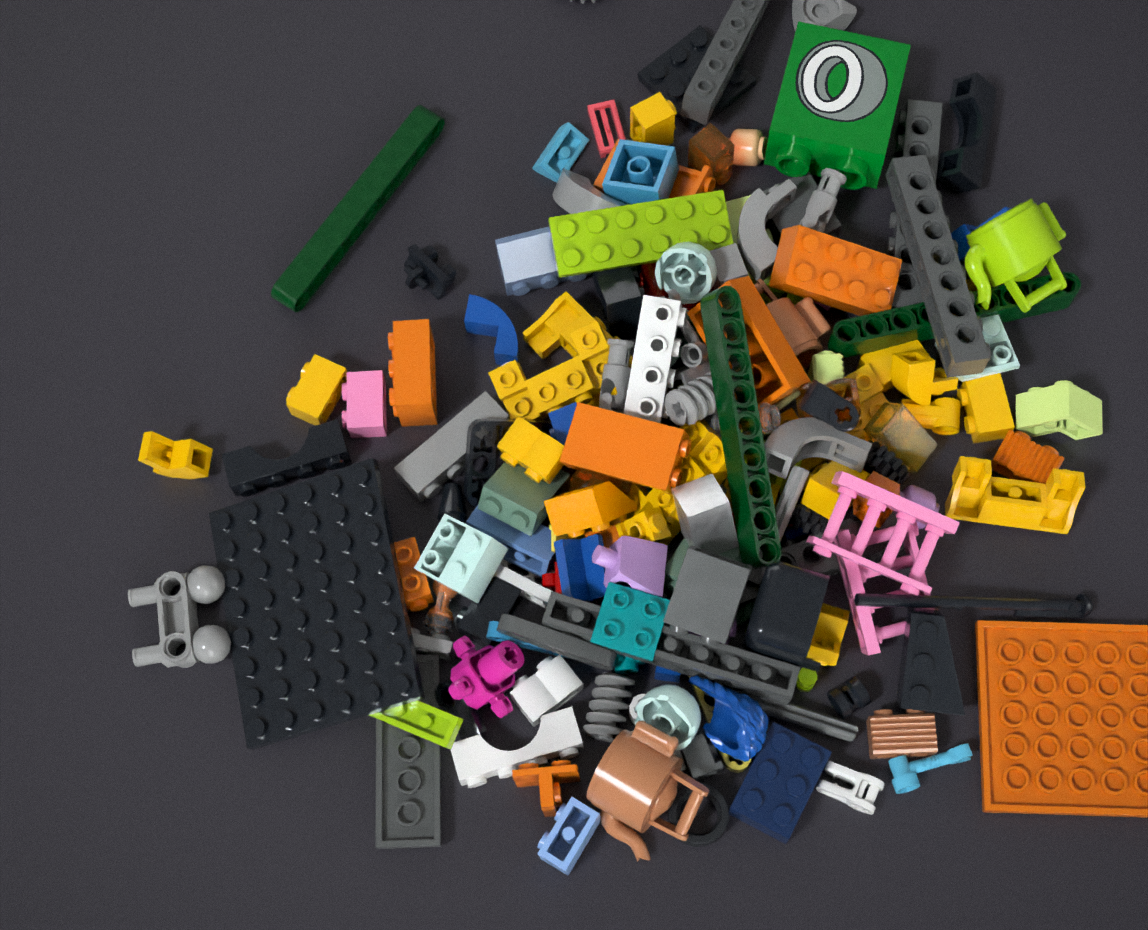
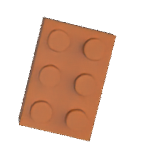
[388,319,437,427]

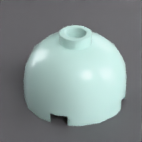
[655,241,717,304]
[635,684,701,751]

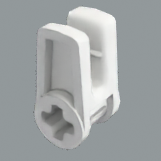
[816,760,885,815]

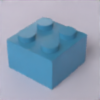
[602,139,679,205]

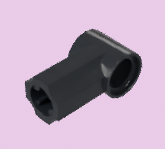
[434,679,487,740]

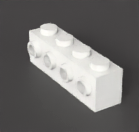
[624,295,686,423]

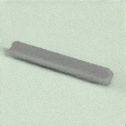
[748,466,809,584]

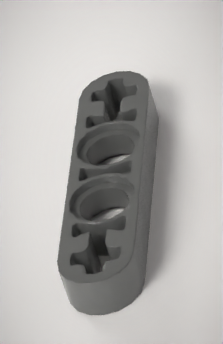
[497,614,617,670]

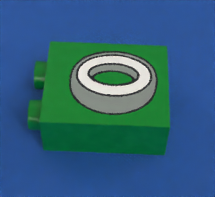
[764,21,911,190]

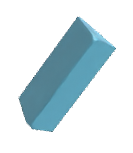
[532,122,590,183]

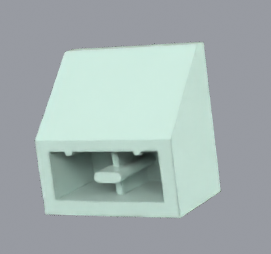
[935,314,1020,382]
[414,514,508,603]

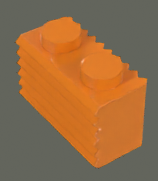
[991,430,1065,484]

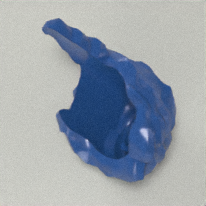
[688,675,768,762]

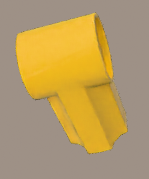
[899,397,960,435]

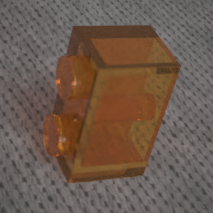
[688,122,735,187]

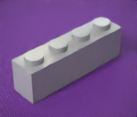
[394,391,511,502]

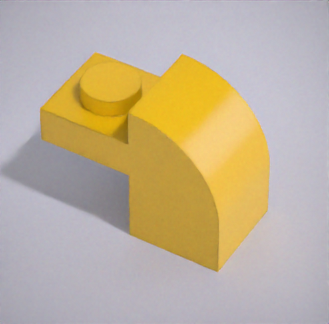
[891,349,958,405]
[138,431,213,479]
[806,603,850,666]

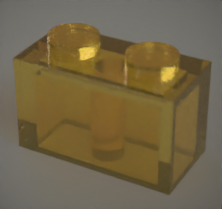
[863,402,938,472]

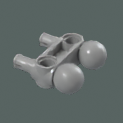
[128,565,231,668]

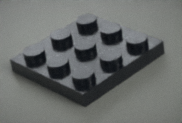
[638,25,756,134]

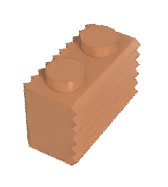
[866,709,938,759]

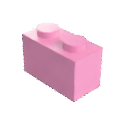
[342,370,387,438]

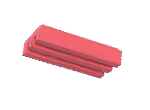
[587,99,626,158]

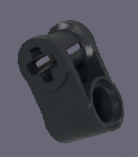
[797,380,859,432]

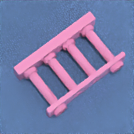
[806,471,960,596]
[833,514,938,656]

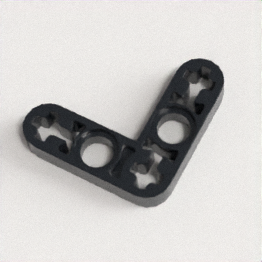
[464,418,553,507]

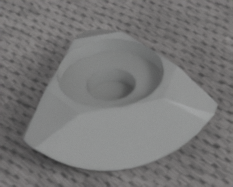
[792,0,857,32]

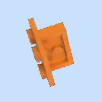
[512,760,580,817]

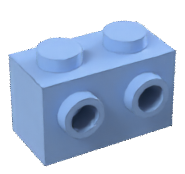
[537,796,601,876]

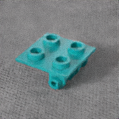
[590,582,670,661]

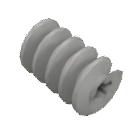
[664,371,735,426]
[582,672,635,743]

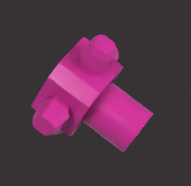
[449,636,524,719]

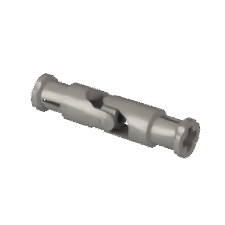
[799,168,847,233]
[599,339,634,414]

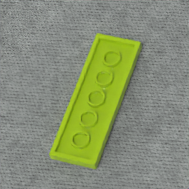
[548,190,733,278]

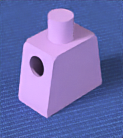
[592,536,668,597]

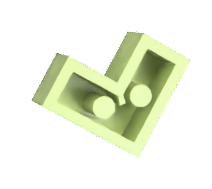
[1016,380,1103,440]

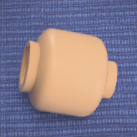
[724,129,768,166]

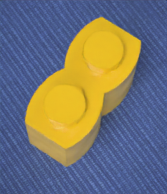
[497,417,564,484]

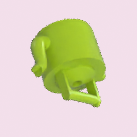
[965,198,1067,313]

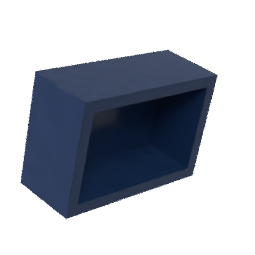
[729,722,832,844]

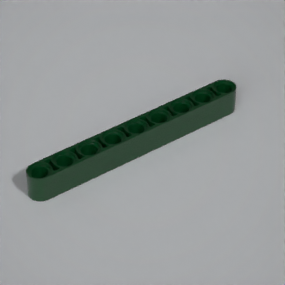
[271,105,445,313]
[827,271,1081,358]
[700,286,781,569]

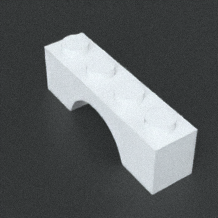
[450,706,584,788]

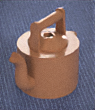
[754,278,831,370]
[586,720,709,862]

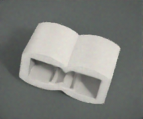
[510,655,583,727]

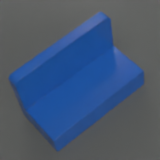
[554,534,607,602]

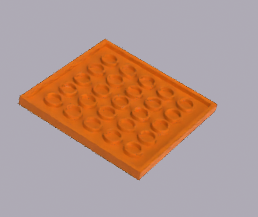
[975,620,1148,818]

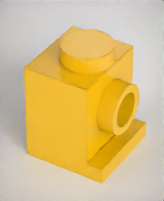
[615,507,671,543]

